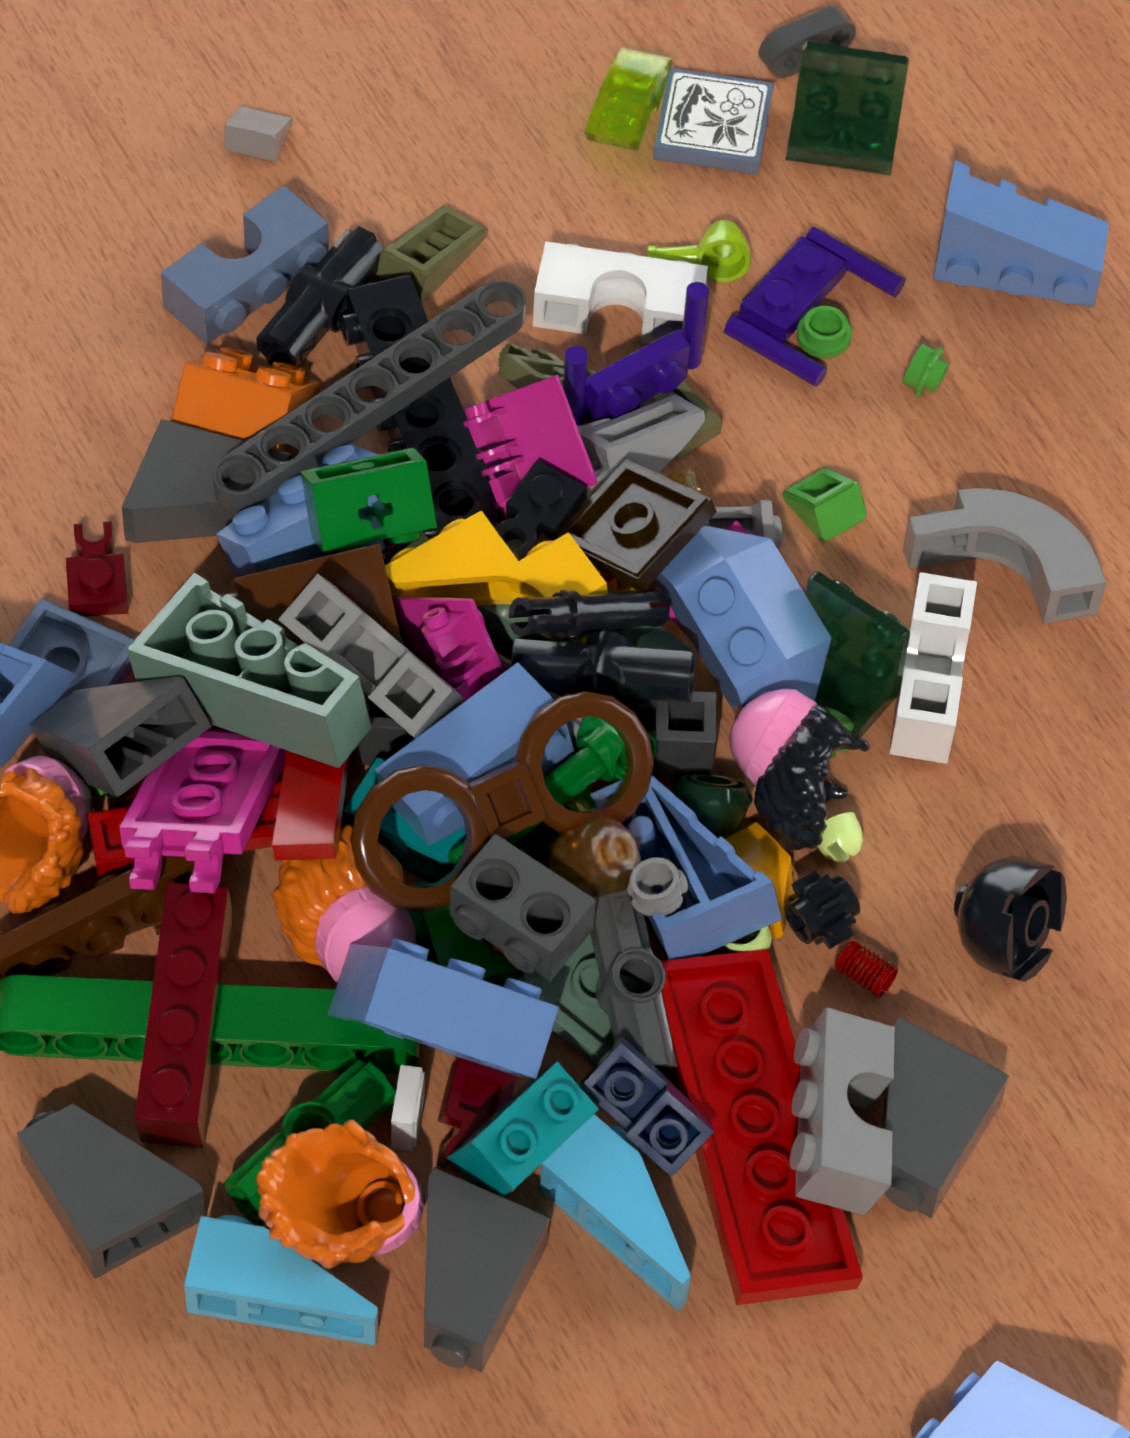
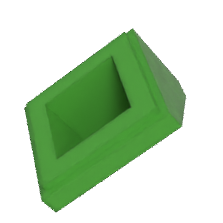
[782,467,867,541]

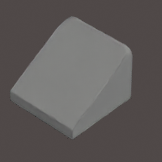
[224,106,292,162]

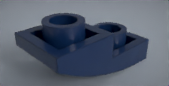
[579,1037,715,1177]

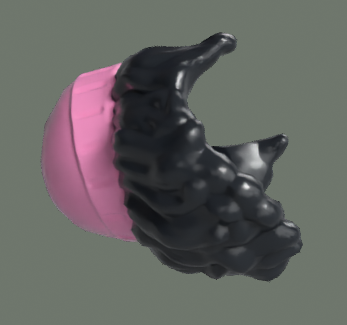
[729,688,870,850]

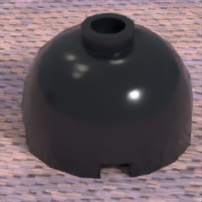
[954,856,1067,982]

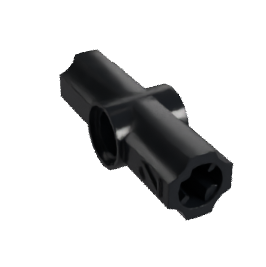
[256,226,385,367]
[511,630,695,703]

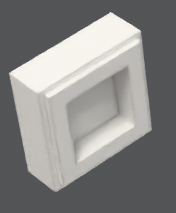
[391,1065,425,1152]

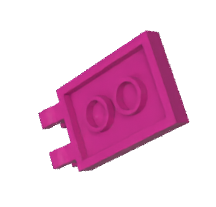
[120,732,286,893]

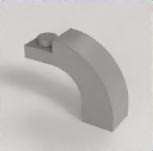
[903,488,1106,624]

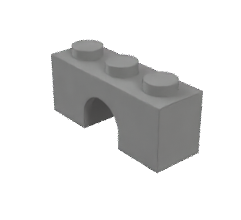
[278,573,464,738]
[790,1008,895,1216]

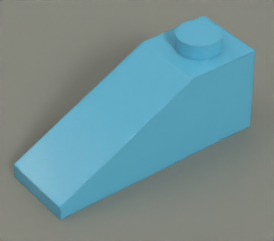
[540,1114,691,1311]
[184,1215,378,1346]

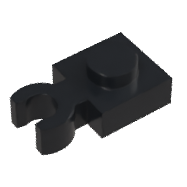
[495,460,587,561]

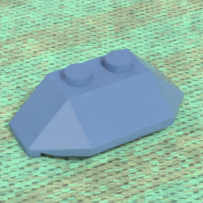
[654,526,832,716]

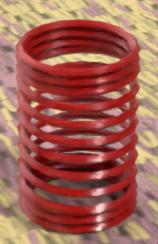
[834,939,898,998]

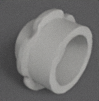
[627,857,688,916]

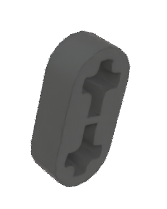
[758,6,856,78]

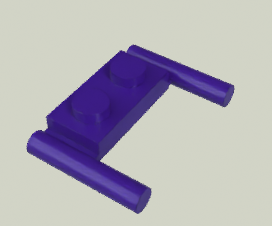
[724,227,905,387]
[563,282,709,426]

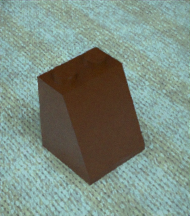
[222,543,403,645]

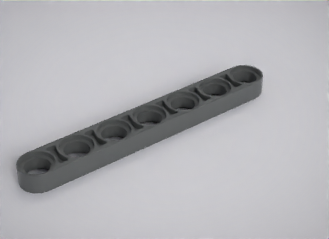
[212,280,526,512]

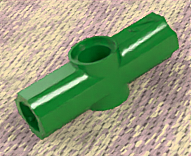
[224,1059,396,1224]

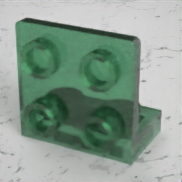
[786,41,909,176]
[805,571,911,737]

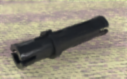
[508,589,670,638]

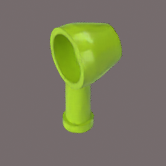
[648,220,751,282]

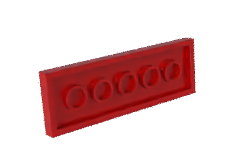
[661,949,863,1305]

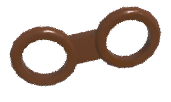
[350,691,654,912]

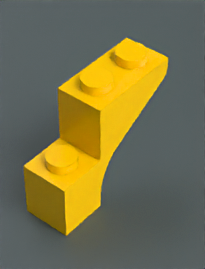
[385,511,608,641]

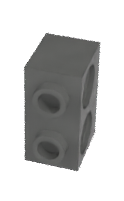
[450,834,596,982]

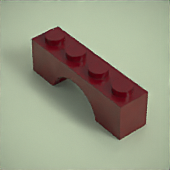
[134,882,233,1147]

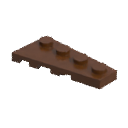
[0,856,195,980]

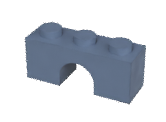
[161,185,329,345]

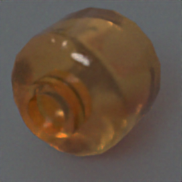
[550,817,641,898]

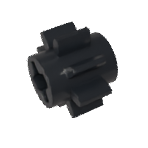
[784,870,860,949]

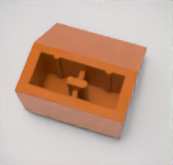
[171,347,320,453]

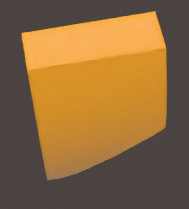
[725,822,795,939]

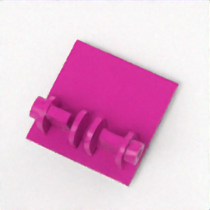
[463,375,599,518]
[392,596,507,706]

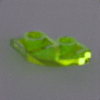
[584,48,673,151]

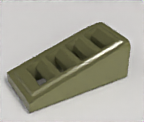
[376,205,487,303]

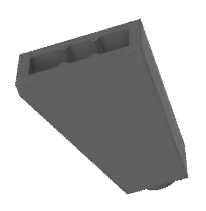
[122,419,291,543]
[29,676,212,797]
[881,1017,1009,1218]
[17,1104,206,1279]
[424,1167,549,1372]

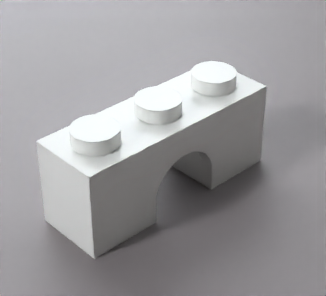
[533,241,708,344]
[889,572,977,764]

